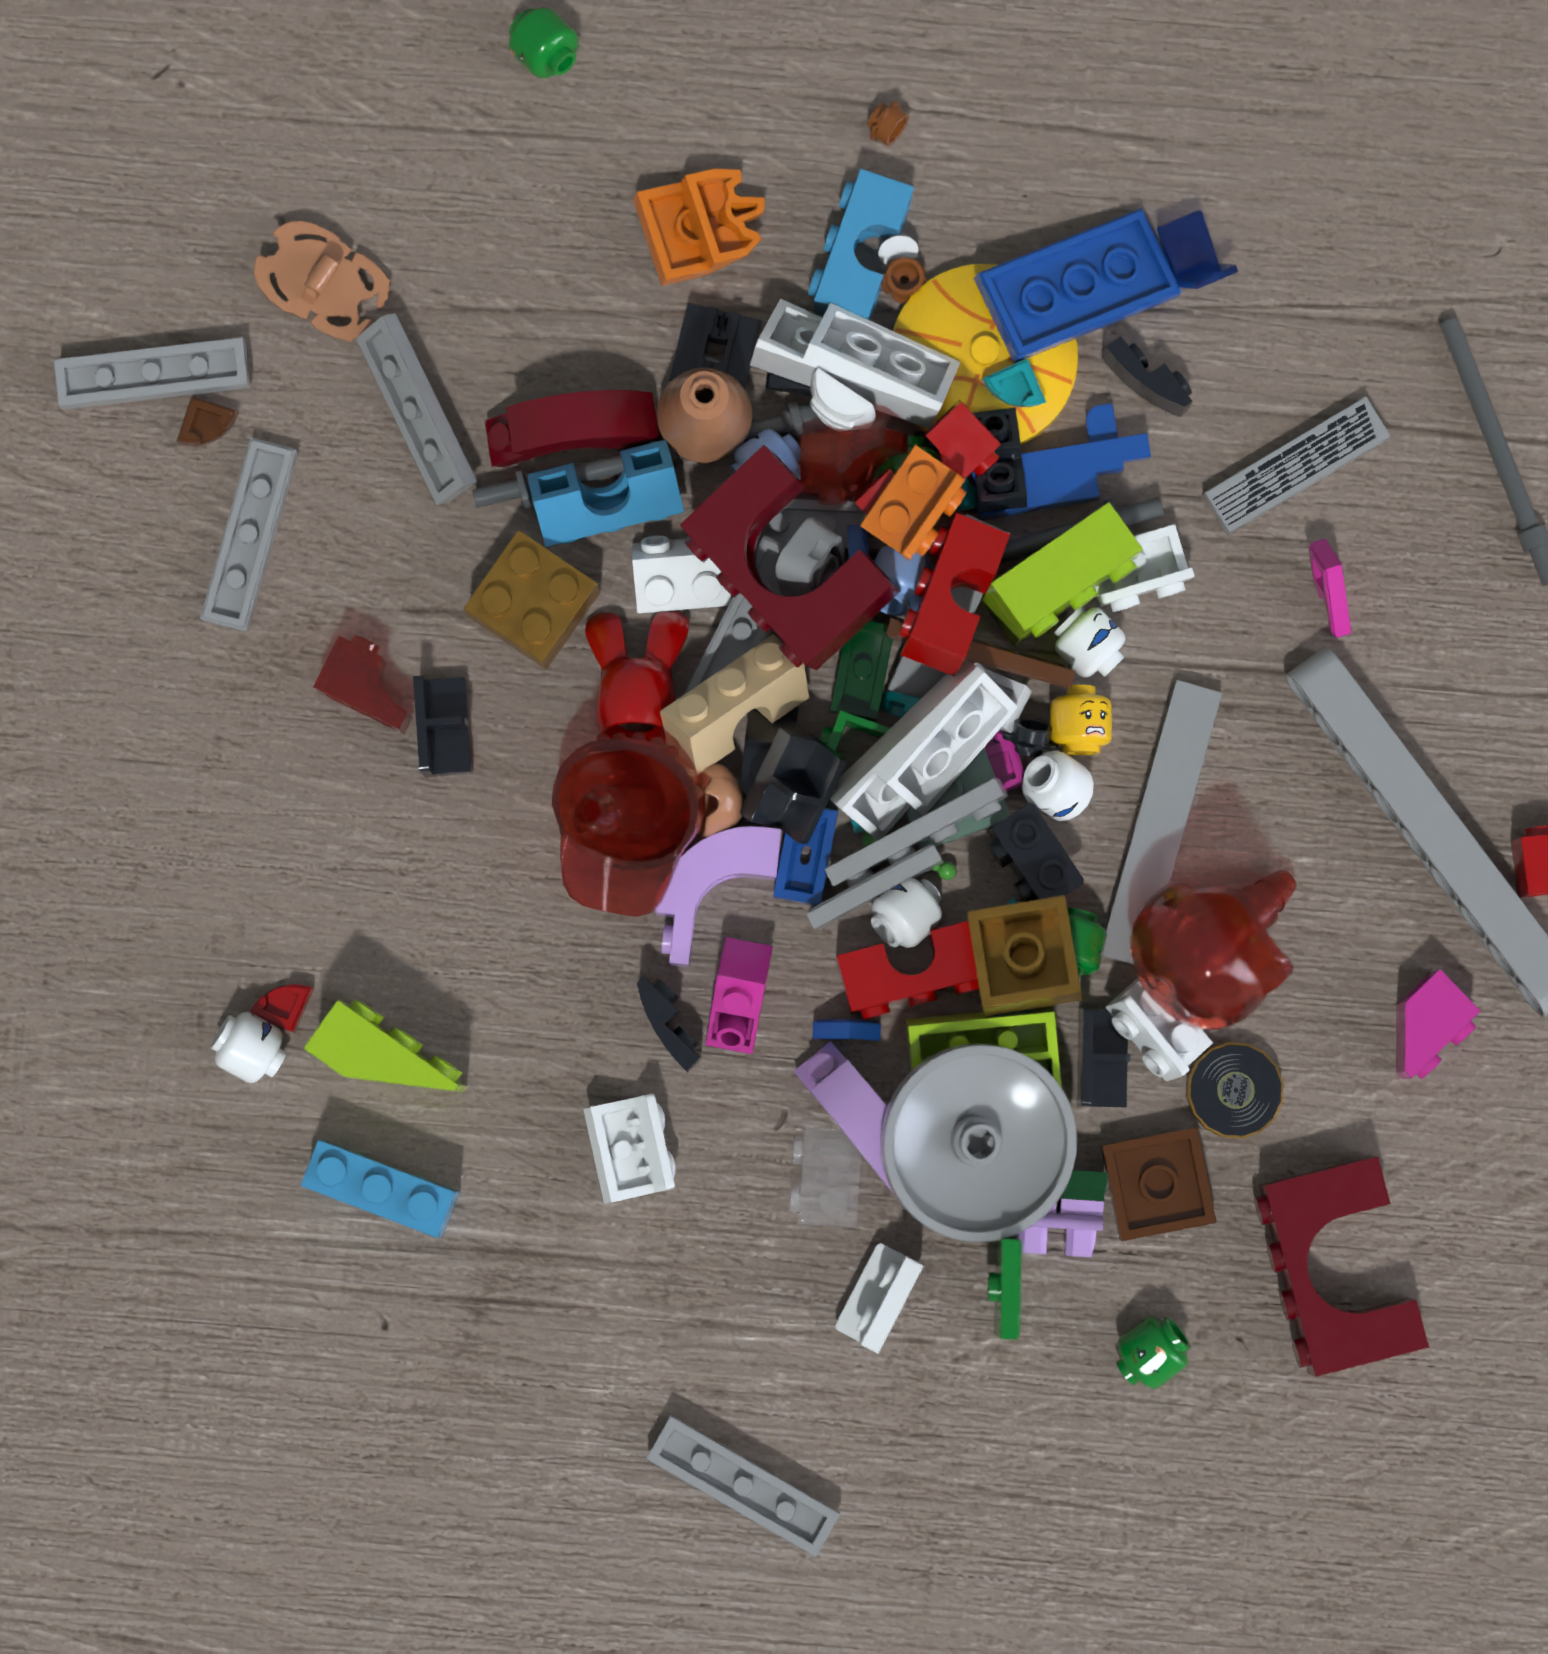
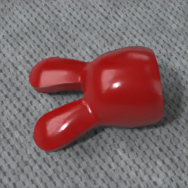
[585,610,689,753]

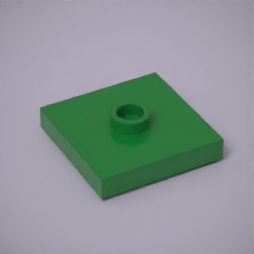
[987,1237,1022,1340]

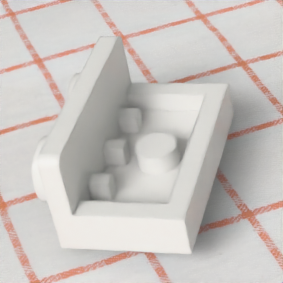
[1095,524,1195,612]
[632,536,732,613]
[583,1093,676,1204]

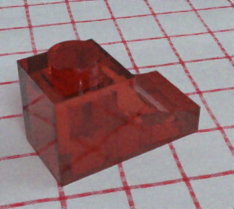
[800,427,908,505]
[313,635,412,734]

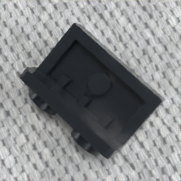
[987,803,1084,902]

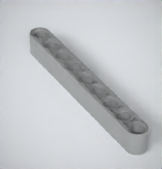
[1285,646,1548,1017]

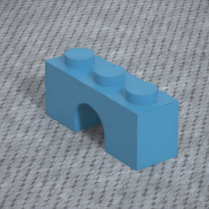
[808,169,914,320]
[527,440,684,547]
[300,1140,460,1238]

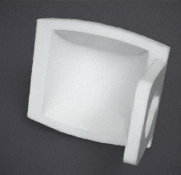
[810,368,876,434]

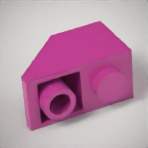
[705,937,773,1055]
[1396,969,1481,1079]

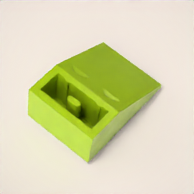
[304,998,467,1093]

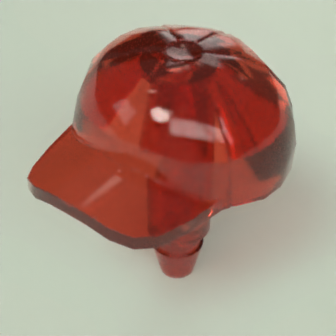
[552,731,706,917]
[1130,870,1297,1030]

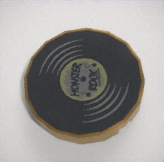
[1186,1042,1284,1139]

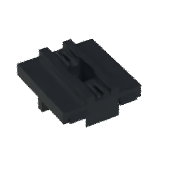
[669,303,762,390]

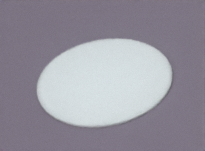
[879,236,918,264]

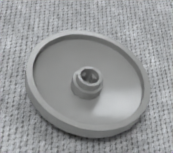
[880,1043,1077,1242]

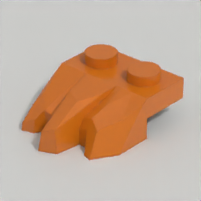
[633,169,765,286]

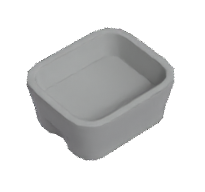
[776,517,847,597]

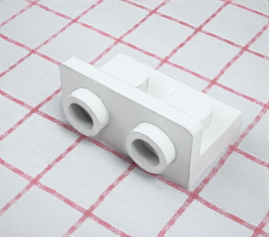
[1105,969,1213,1081]
[835,1243,923,1354]

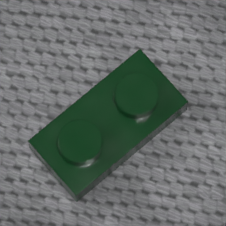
[830,621,893,722]

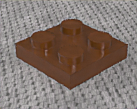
[1101,1127,1217,1241]

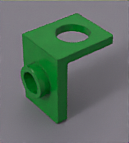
[820,711,890,752]

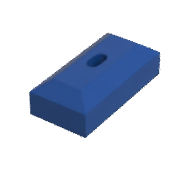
[773,809,838,906]

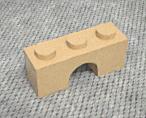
[660,634,809,775]

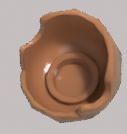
[687,762,744,840]

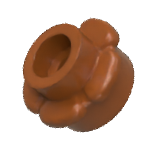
[867,101,909,146]
[882,257,928,303]

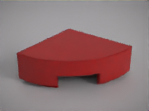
[250,984,314,1033]

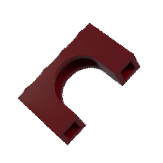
[680,445,901,671]
[1254,1157,1429,1377]

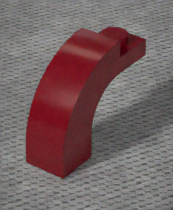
[485,390,659,468]

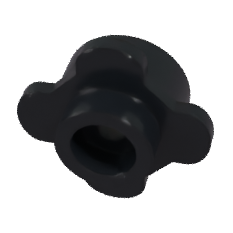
[1002,718,1059,757]

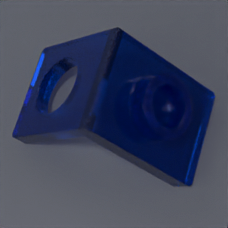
[1157,210,1239,289]

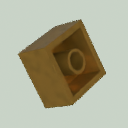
[464,530,600,670]
[967,895,1083,1016]

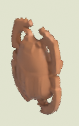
[254,221,391,343]

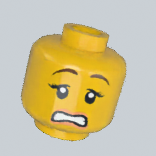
[1050,685,1112,756]

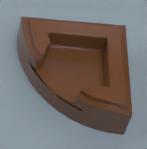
[177,396,239,446]

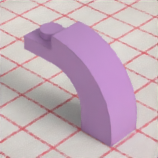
[655,827,782,968]
[793,1041,896,1197]

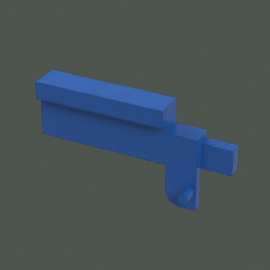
[971,403,1151,520]

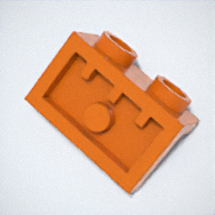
[860,445,967,560]

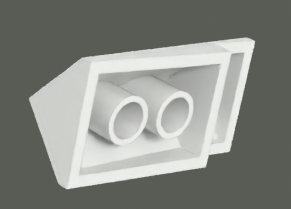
[750,299,960,428]
[830,660,1019,840]

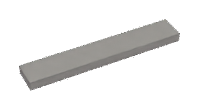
[1102,680,1222,969]

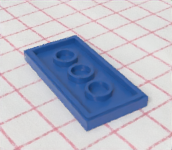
[974,208,1182,363]

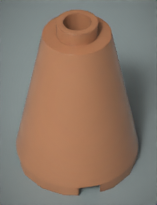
[657,368,752,464]

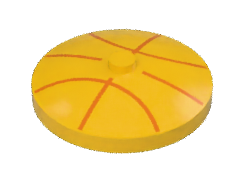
[893,264,1078,445]

